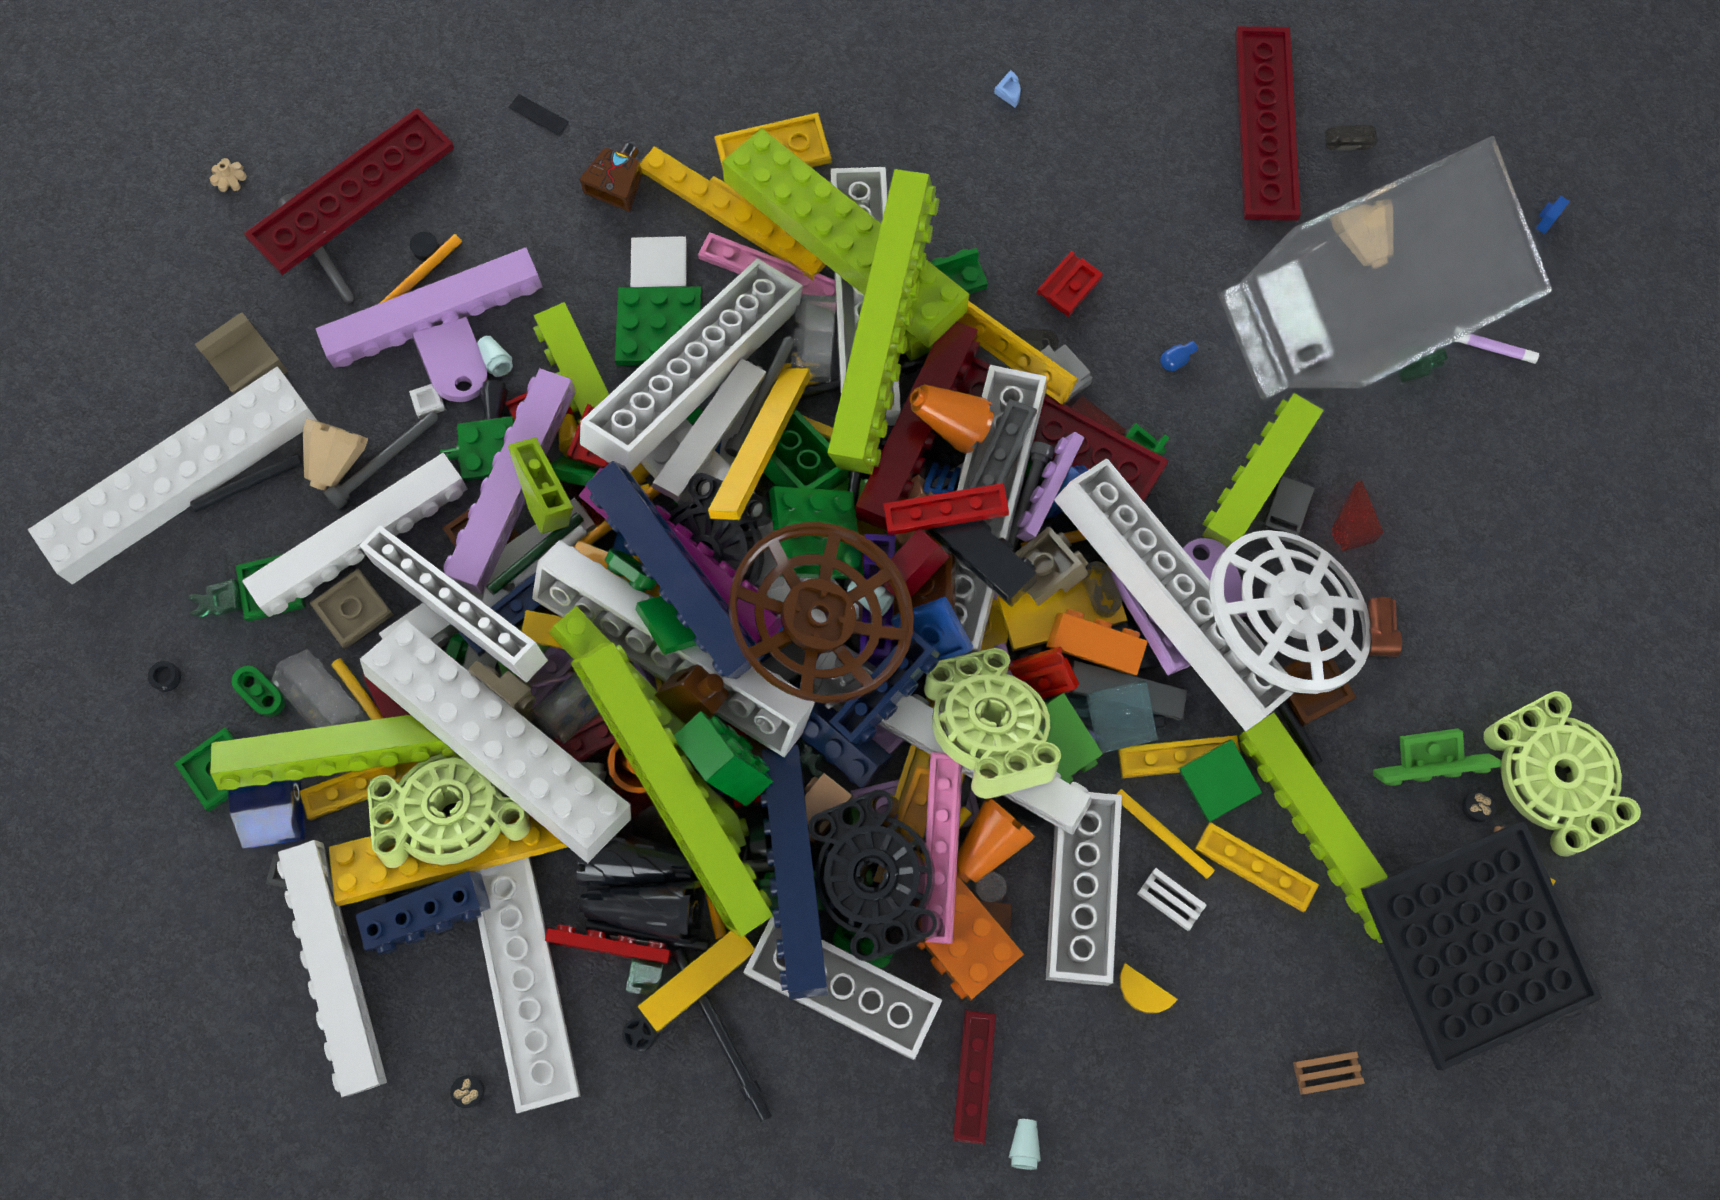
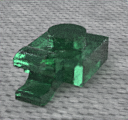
[1393,346,1448,383]

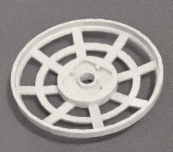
[1210,530,1372,694]

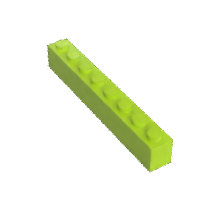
[1238,713,1388,943]
[210,715,458,790]

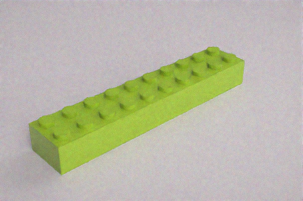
[722,128,969,348]
[827,169,939,475]
[570,642,773,937]

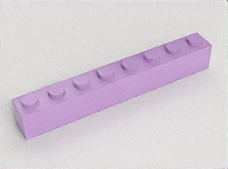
[315,247,543,368]
[444,368,576,594]

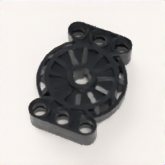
[668,473,772,586]
[808,789,943,961]

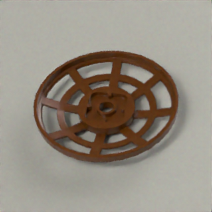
[728,522,914,703]

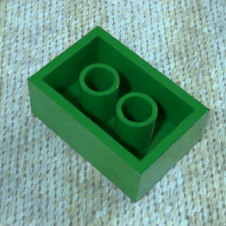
[763,408,849,490]
[674,711,774,806]

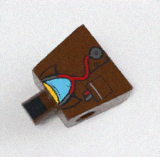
[579,143,642,212]

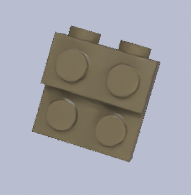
[1015,526,1089,606]
[468,660,537,722]

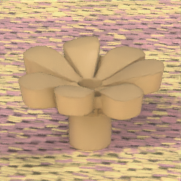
[210,158,247,192]

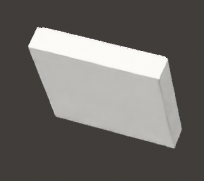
[630,236,687,287]

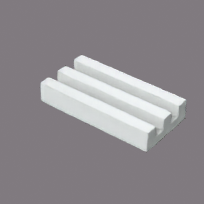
[1137,868,1207,931]

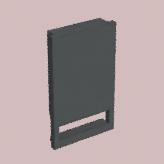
[1264,476,1315,535]

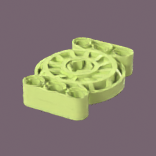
[924,648,1061,799]
[1484,691,1641,857]
[368,754,531,868]

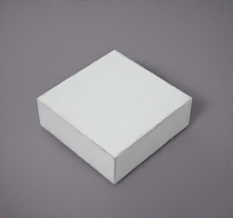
[409,384,446,419]

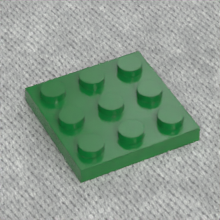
[615,287,702,366]
[769,486,864,579]

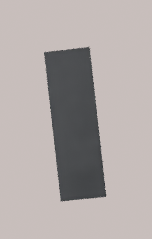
[508,94,569,135]

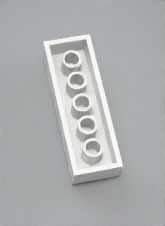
[1046,792,1122,986]
[743,916,942,1060]

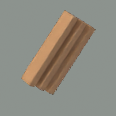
[1293,1051,1365,1095]

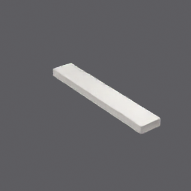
[652,358,766,501]

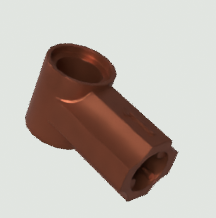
[1368,597,1402,657]

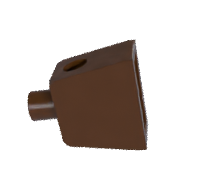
[655,664,729,725]

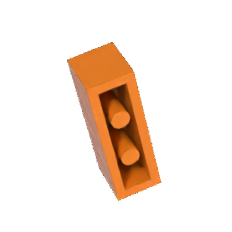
[1046,609,1148,675]

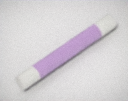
[1453,330,1539,364]

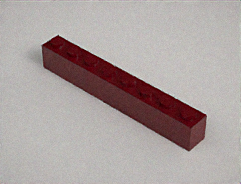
[855,322,980,531]

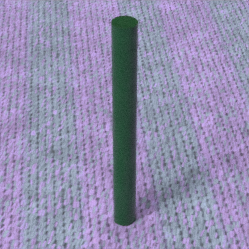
[486,512,584,595]

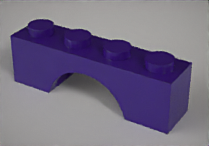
[860,534,896,659]

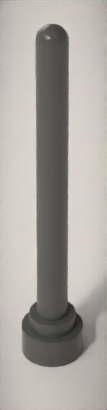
[277,193,354,303]
[724,336,794,458]
[323,412,438,510]
[1008,442,1055,553]

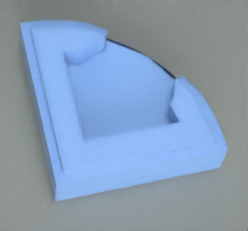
[994,70,1021,107]

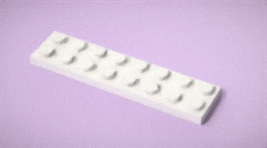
[475,857,581,1113]

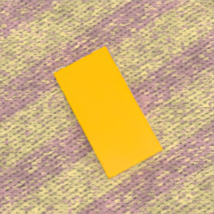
[714,112,832,169]
[996,566,1127,652]

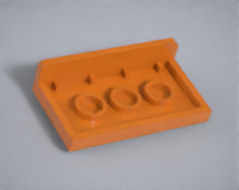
[915,875,1024,1001]

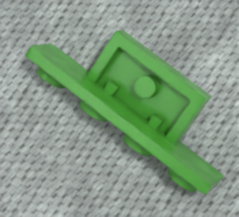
[1373,728,1501,786]

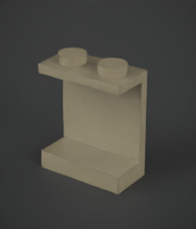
[195,312,288,394]

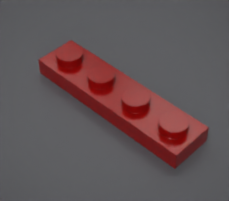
[883,483,1009,536]
[545,924,672,965]

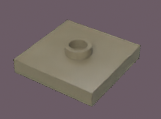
[310,568,394,650]

